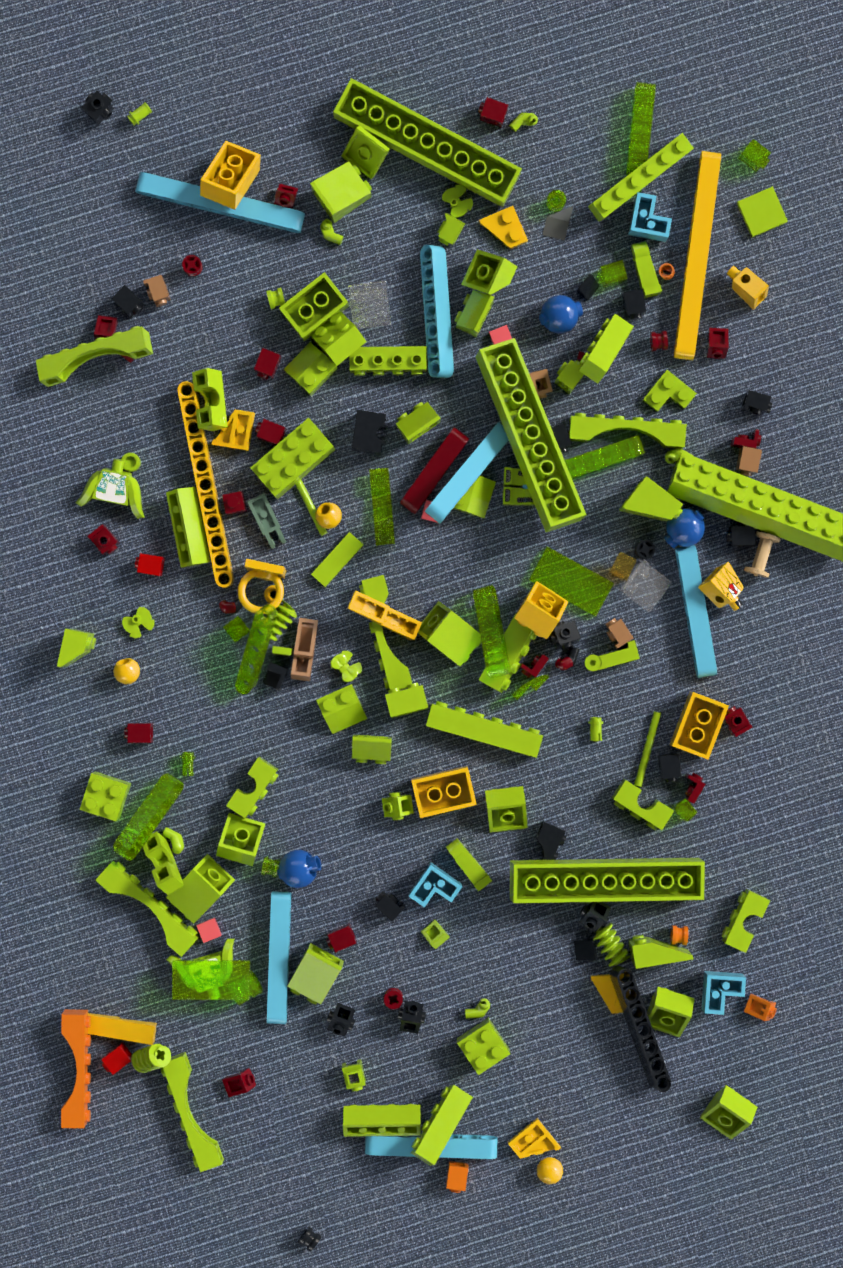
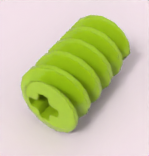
[256,599,297,641]
[593,923,630,967]
[131,1044,171,1073]

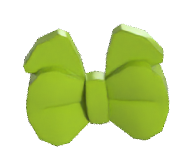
[442,185,473,218]
[122,607,155,638]
[330,651,362,683]

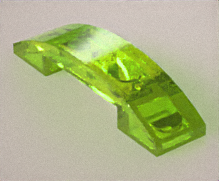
[369,468,395,546]

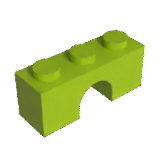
[192,368,228,431]
[226,757,279,818]
[612,779,674,831]
[141,831,184,895]
[722,889,770,953]

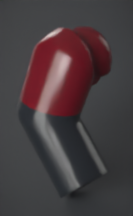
[219,598,243,614]
[555,647,579,671]

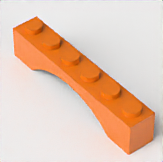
[61,1009,91,1128]

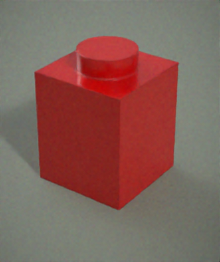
[135,553,165,576]
[101,1042,132,1075]

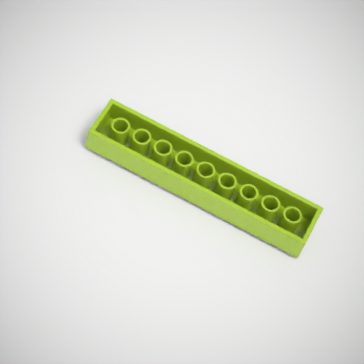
[333,78,522,208]
[475,338,586,533]
[667,452,843,562]
[510,858,705,903]

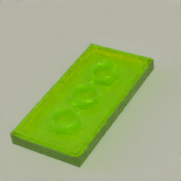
[529,547,614,617]
[172,960,250,1000]

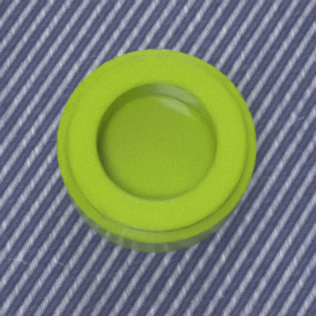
[121,453,141,472]

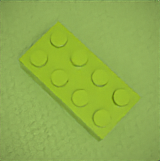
[250,418,336,499]

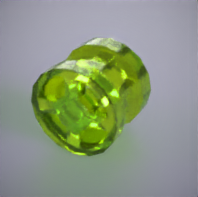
[546,190,566,212]
[261,856,280,878]

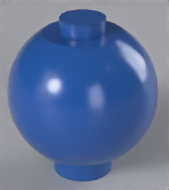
[539,295,583,334]
[664,509,705,548]
[277,849,322,888]

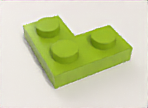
[643,370,697,412]

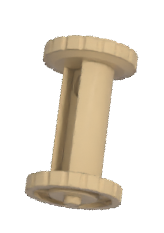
[744,531,781,578]

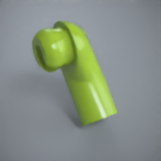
[509,113,538,132]
[320,219,344,245]

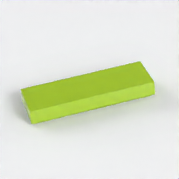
[311,532,364,587]

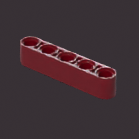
[400,427,470,514]

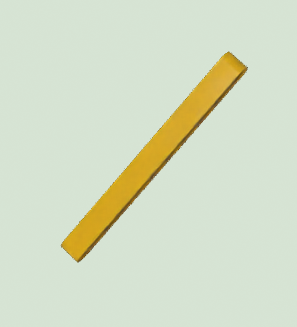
[674,151,721,361]
[178,381,234,588]

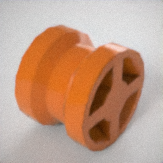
[670,925,688,945]

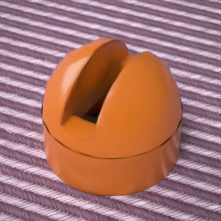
[659,263,675,280]

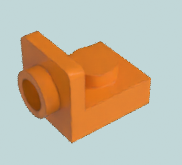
[744,994,777,1021]

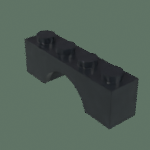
[535,820,567,860]

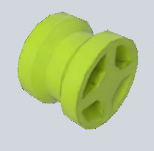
[266,287,285,310]

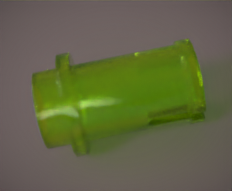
[180,752,196,776]

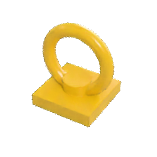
[238,559,286,614]

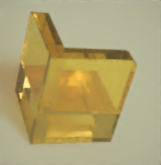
[608,552,637,581]

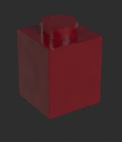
[478,97,509,128]
[254,348,282,380]
[255,419,286,445]
[222,491,247,515]
[124,723,153,743]
[326,923,357,953]

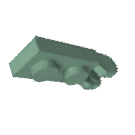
[247,493,286,549]

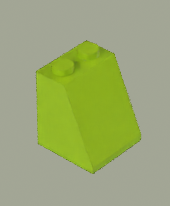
[310,162,372,223]
[619,476,683,522]
[418,601,484,666]
[166,854,235,924]
[287,943,344,1005]

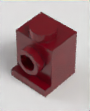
[88,524,120,555]
[724,706,753,737]

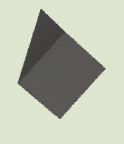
[543,206,573,241]

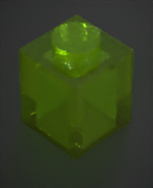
[738,139,771,172]
[597,260,628,288]

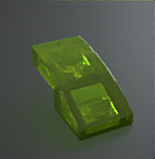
[511,674,549,700]

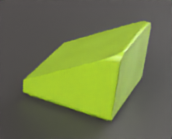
[421,920,450,949]

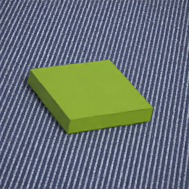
[341,125,390,179]
[737,186,788,238]

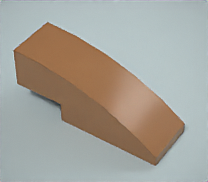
[291,618,318,681]

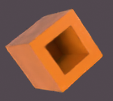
[446,1161,468,1193]

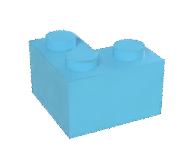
[628,192,672,242]
[409,862,462,907]
[701,971,746,1015]

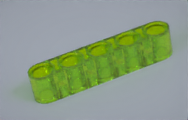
[626,82,656,176]
[565,435,645,479]
[473,584,510,678]
[235,604,277,694]
[113,773,184,861]

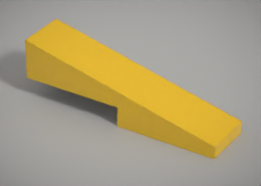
[347,590,422,640]
[88,1013,157,1045]

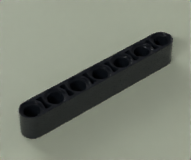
[610,966,671,1092]

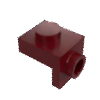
[274,184,298,209]

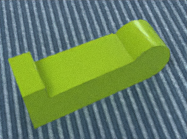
[631,241,662,299]
[584,640,640,671]
[446,838,492,892]

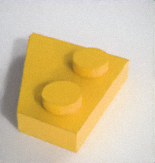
[479,206,528,249]
[211,409,255,451]
[591,973,629,1014]
[508,1118,561,1159]

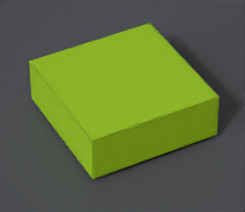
[272,646,293,656]

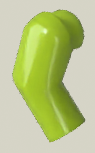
[665,448,694,464]
[162,827,184,854]
[465,998,490,1019]

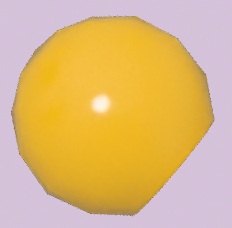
[315,502,342,529]
[113,658,140,685]
[536,1157,563,1185]

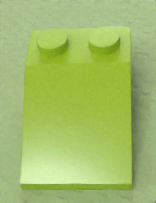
[628,935,693,969]

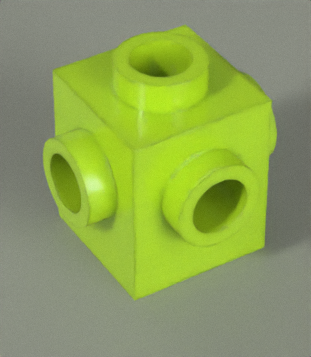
[382,792,414,820]

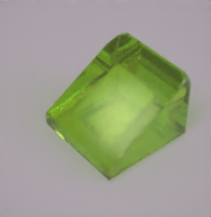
[223,616,250,643]
[672,799,697,822]

